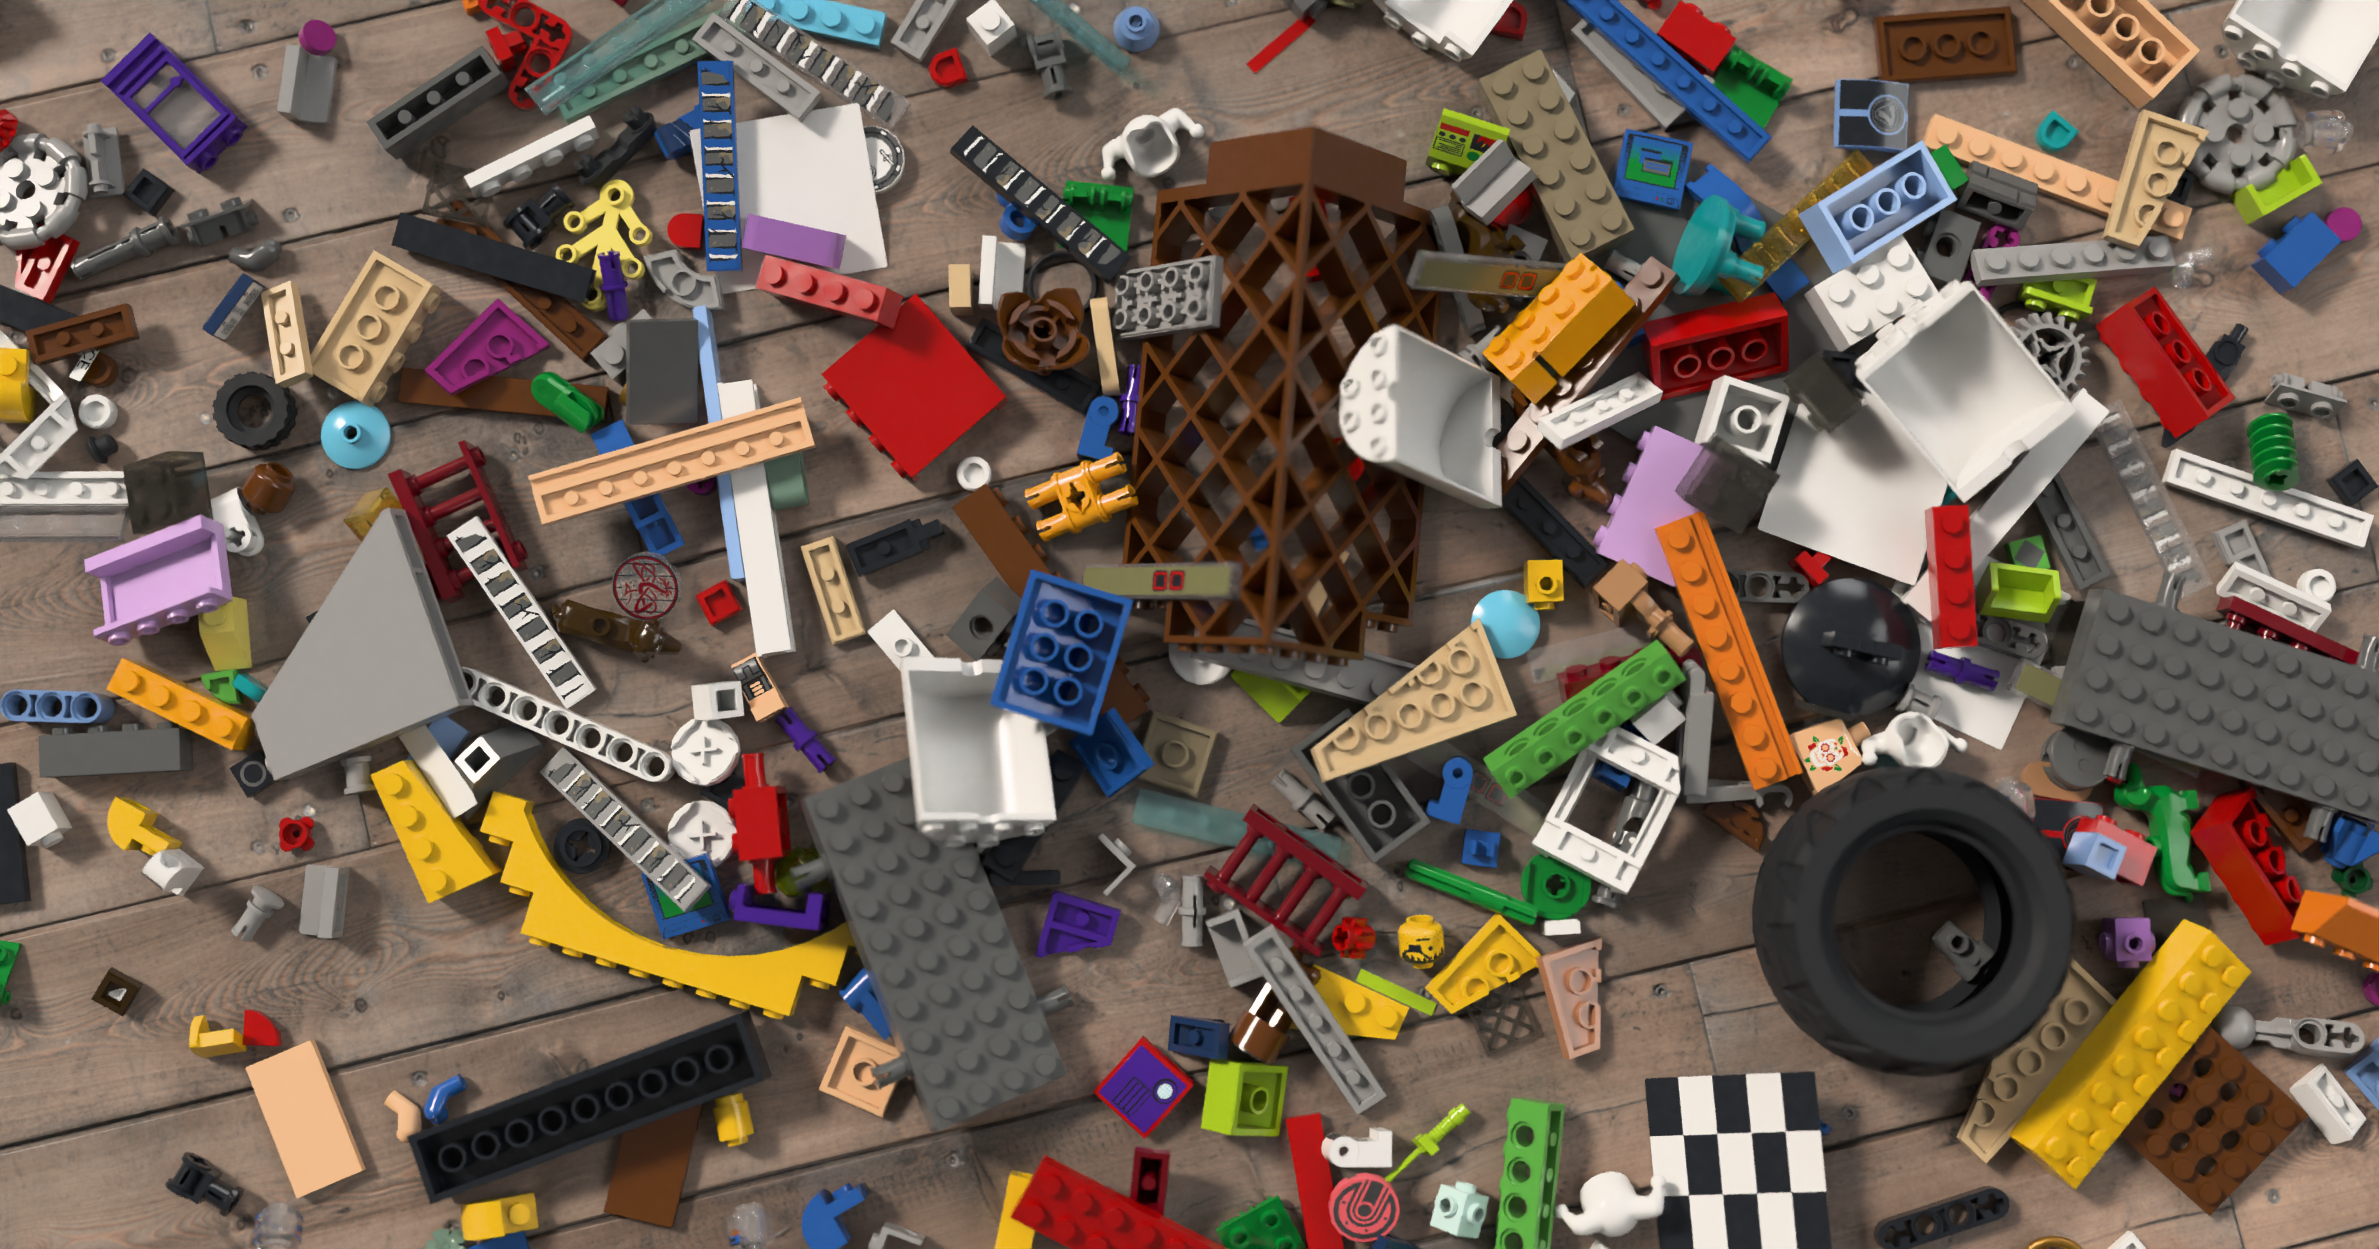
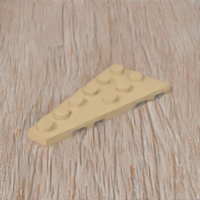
[1310,618,1517,783]
[1956,959,2117,1164]

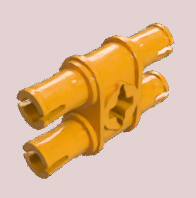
[1025,452,1138,542]

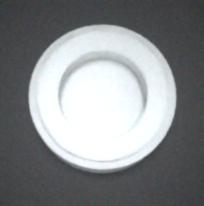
[78,394,118,430]
[956,456,992,492]
[2297,569,2336,602]

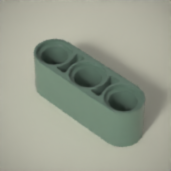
[765,452,809,510]

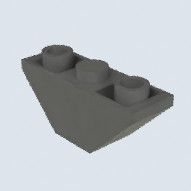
[453,724,544,820]

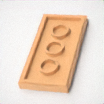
[246,1039,366,1198]

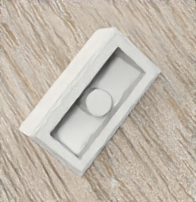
[2289,1063,2366,1144]

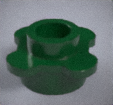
[2331,863,2373,899]

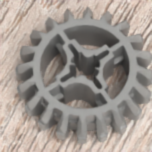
[2009,312,2091,398]

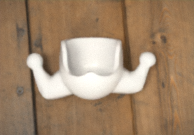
[1101,108,1205,181]
[1861,711,1968,767]
[1554,1172,1666,1237]

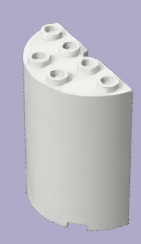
[2221,0,2379,99]
[1855,280,2078,503]
[1339,324,1502,509]
[900,657,1056,847]

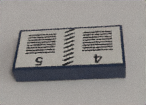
[202,273,265,341]

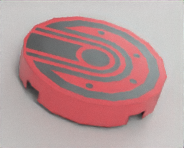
[1328,1173,1400,1242]

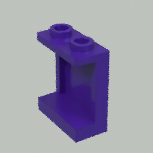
[729,883,832,930]

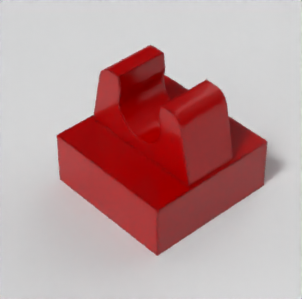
[485,26,527,73]
[1787,550,1832,588]

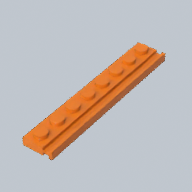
[1654,510,1803,790]

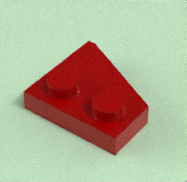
[15,222,81,304]

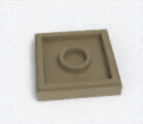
[1138,710,1219,798]

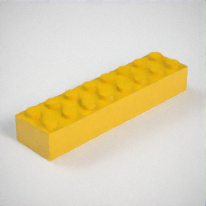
[2008,919,2251,1189]

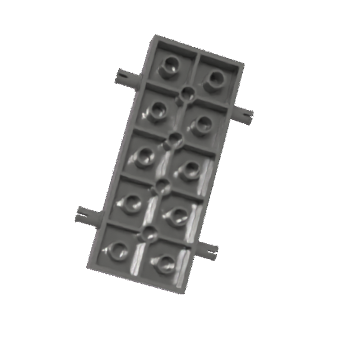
[2049,572,2379,843]
[790,757,1073,1132]

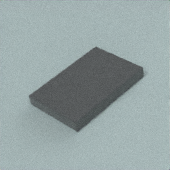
[626,318,698,425]

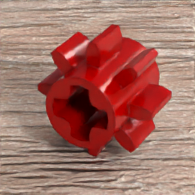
[1332,917,1375,959]

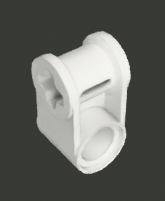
[205,487,264,557]

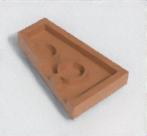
[1536,937,1602,1059]

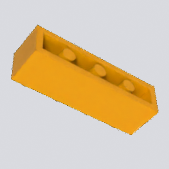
[106,658,255,751]

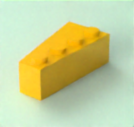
[370,759,502,904]

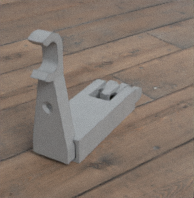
[1675,659,1793,808]

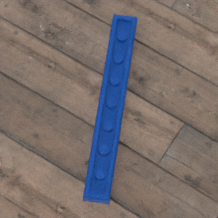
[1562,0,1772,165]

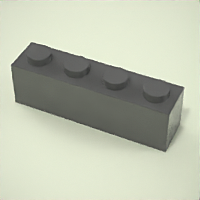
[366,46,511,160]
[39,722,193,778]

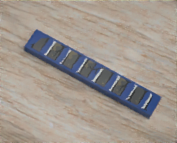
[697,61,743,271]

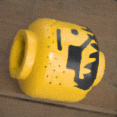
[1398,915,1445,969]

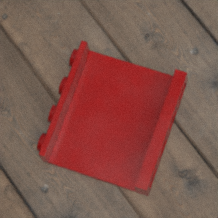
[821,293,1008,482]

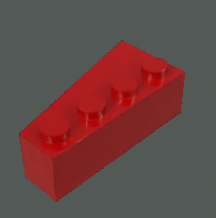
[2190,785,2303,946]

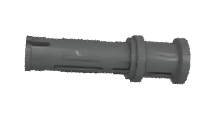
[71,215,179,281]

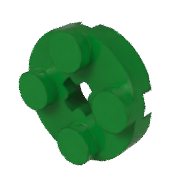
[1520,853,1591,920]

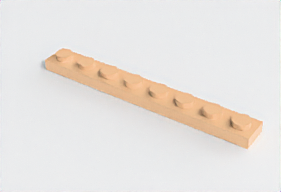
[1923,114,2193,243]

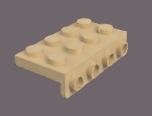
[310,250,442,408]

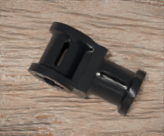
[503,182,576,251]
[165,1152,244,1217]

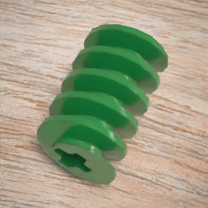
[2247,412,2301,492]

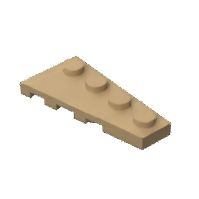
[2102,109,2209,250]

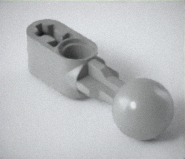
[2209,1005,2365,1059]

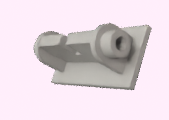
[82,124,125,199]
[2264,372,2347,421]

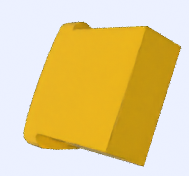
[189,1015,246,1058]

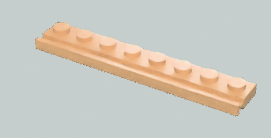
[528,397,816,526]

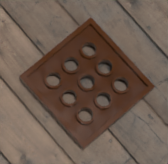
[2120,1025,2308,1216]

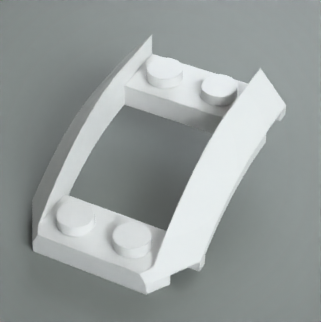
[0,330,78,480]
[1532,726,1681,895]

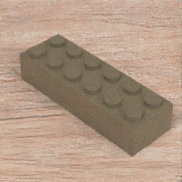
[1478,49,1635,264]

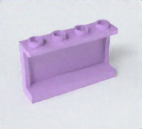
[1592,426,1733,587]
[84,515,233,646]

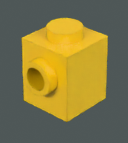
[1523,560,1564,611]

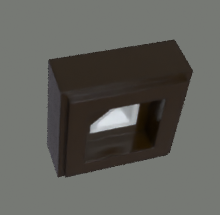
[91,967,143,1017]

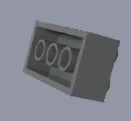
[1290,708,1431,863]

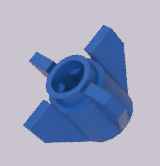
[2320,813,2379,869]

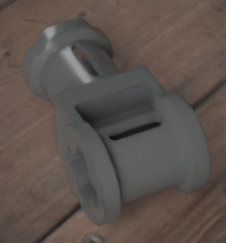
[1026,27,1073,100]

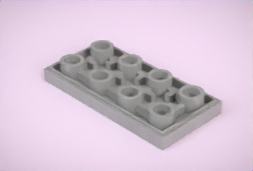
[1112,255,1224,342]

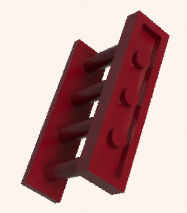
[388,440,528,603]
[2215,596,2359,665]
[1203,803,1368,957]

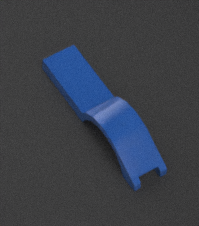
[1684,163,1810,304]

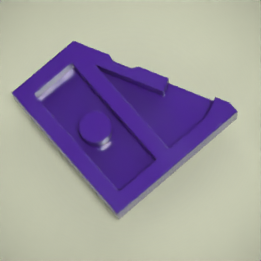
[1035,890,1121,958]

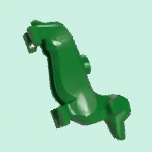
[2114,762,2211,903]

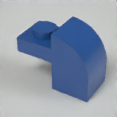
[802,1182,868,1249]

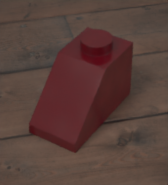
[1130,1146,1171,1216]

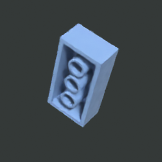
[1798,140,1957,274]

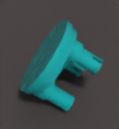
[1672,195,1766,297]

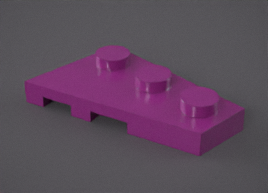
[424,298,550,397]

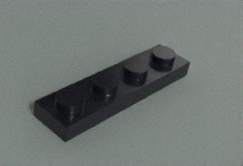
[982,749,1087,884]

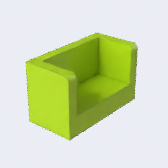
[2230,154,2323,225]
[1977,562,2062,623]

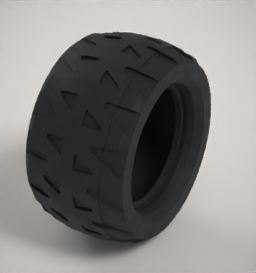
[1752,766,2077,1077]

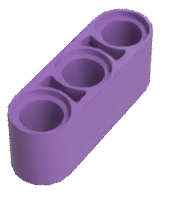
[741,214,847,269]

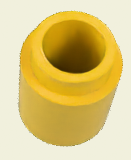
[713,1092,754,1147]

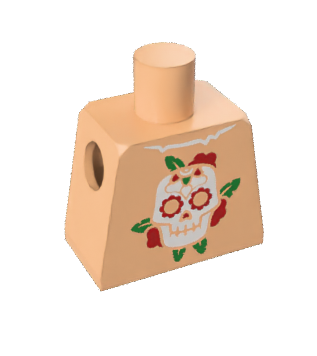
[1788,718,1871,795]

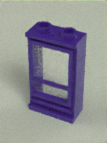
[100,33,248,174]

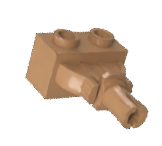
[1593,558,1695,657]

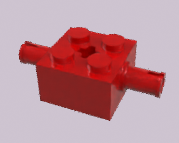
[728,753,792,895]

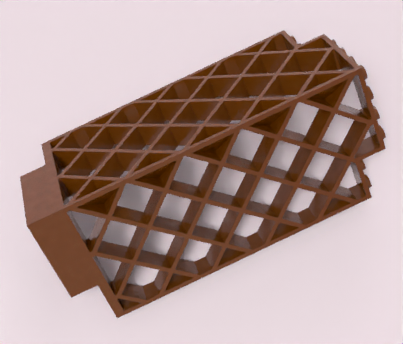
[1119,126,1443,667]

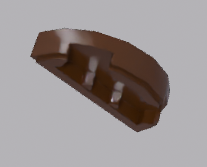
[1699,800,1764,852]

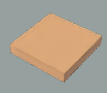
[819,1024,899,1118]

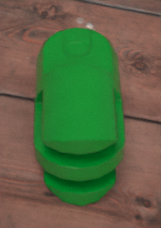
[531,371,605,433]

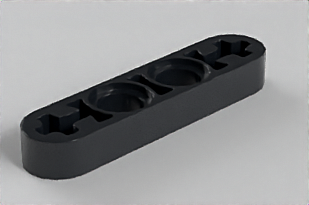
[1874,1186,2010,1249]

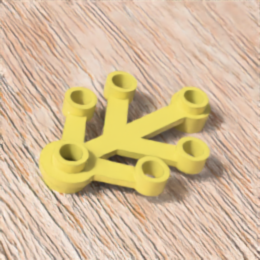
[556,180,653,312]

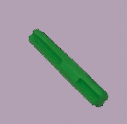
[1405,859,1539,926]

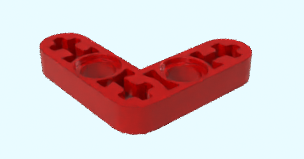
[478,0,573,111]

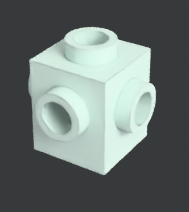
[1430,1180,1489,1239]

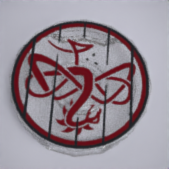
[611,551,683,620]

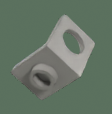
[1098,833,1137,896]
[868,1221,926,1249]

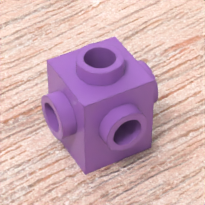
[2099,917,2156,968]

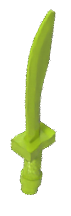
[1384,1103,1471,1182]

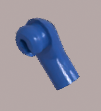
[424,1074,467,1124]

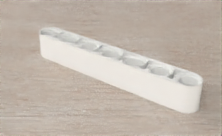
[461,667,675,782]

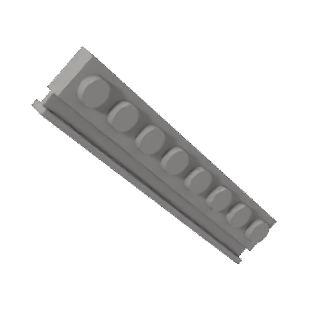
[1190,610,1418,705]

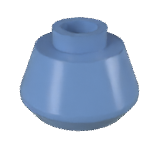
[1113,6,1160,52]

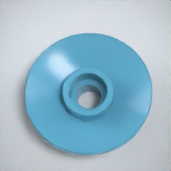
[321,401,391,469]

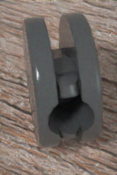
[2040,728,2111,791]

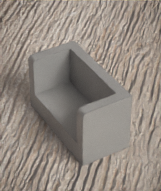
[1205,908,1263,988]

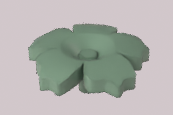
[424,1228,466,1249]

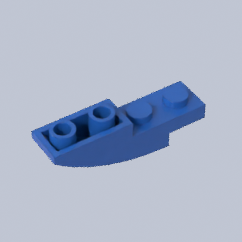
[591,419,686,558]

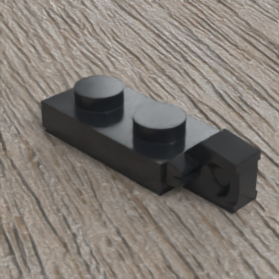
[846,518,945,578]

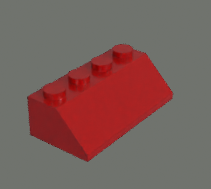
[2095,286,2236,439]
[1641,292,1789,401]

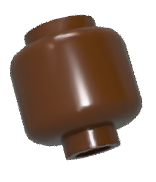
[242,462,296,515]

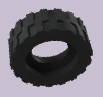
[212,371,298,451]

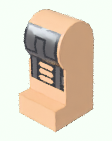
[731,653,789,723]

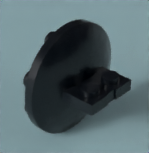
[1780,578,1921,717]

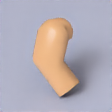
[384,1090,421,1143]

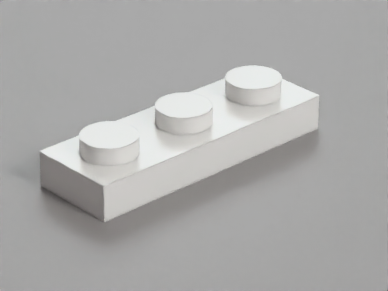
[2216,561,2332,632]

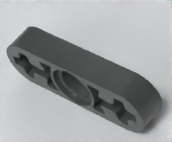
[1975,608,2047,661]

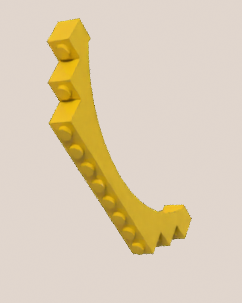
[480,791,859,1020]

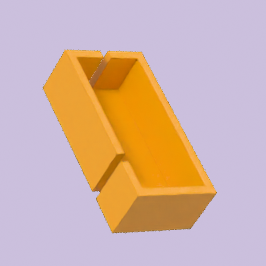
[1482,253,1636,405]

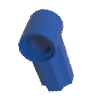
[839,968,891,1040]

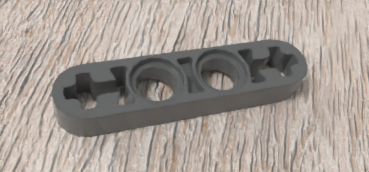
[1429,204,1486,336]
[1672,570,1810,604]

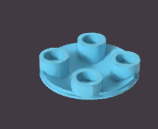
[1471,590,1540,659]

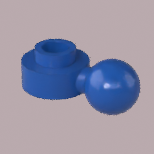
[997,193,1036,241]

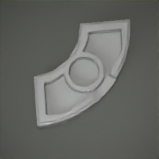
[643,249,726,312]

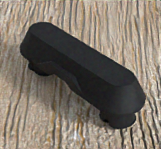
[574,106,657,188]

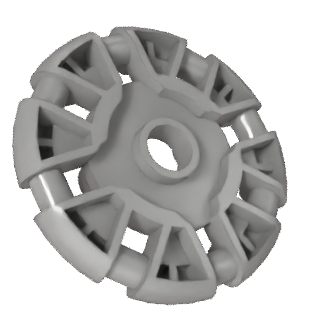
[2175,74,2298,195]
[0,133,88,250]

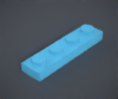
[747,0,887,49]

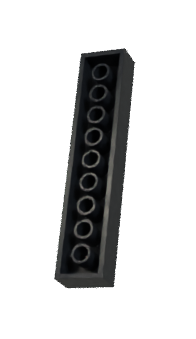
[408,1010,772,1204]

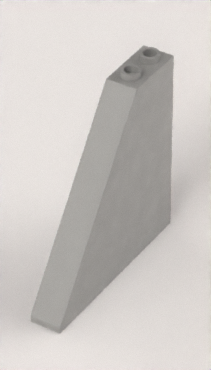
[252,508,474,781]

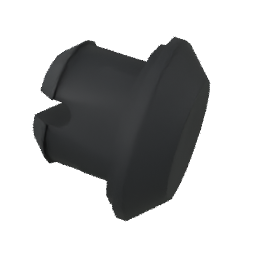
[86,434,119,464]

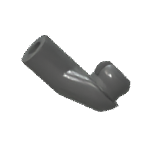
[229,239,282,271]

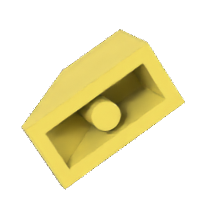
[198,596,252,672]

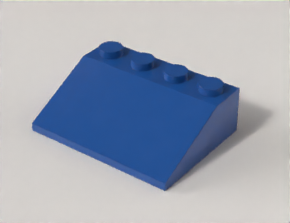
[989,569,1133,739]

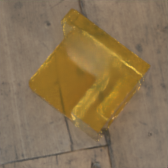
[343,487,403,542]

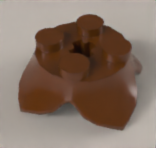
[997,288,1090,376]

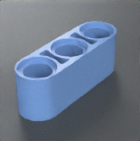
[0,689,115,724]

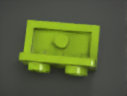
[2016,278,2097,323]

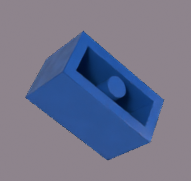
[2251,211,2342,295]

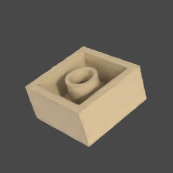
[948,264,974,315]

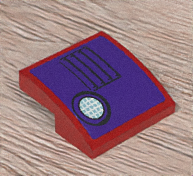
[1093,1036,1195,1139]

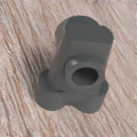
[1932,921,1995,982]

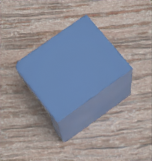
[2062,832,2127,880]

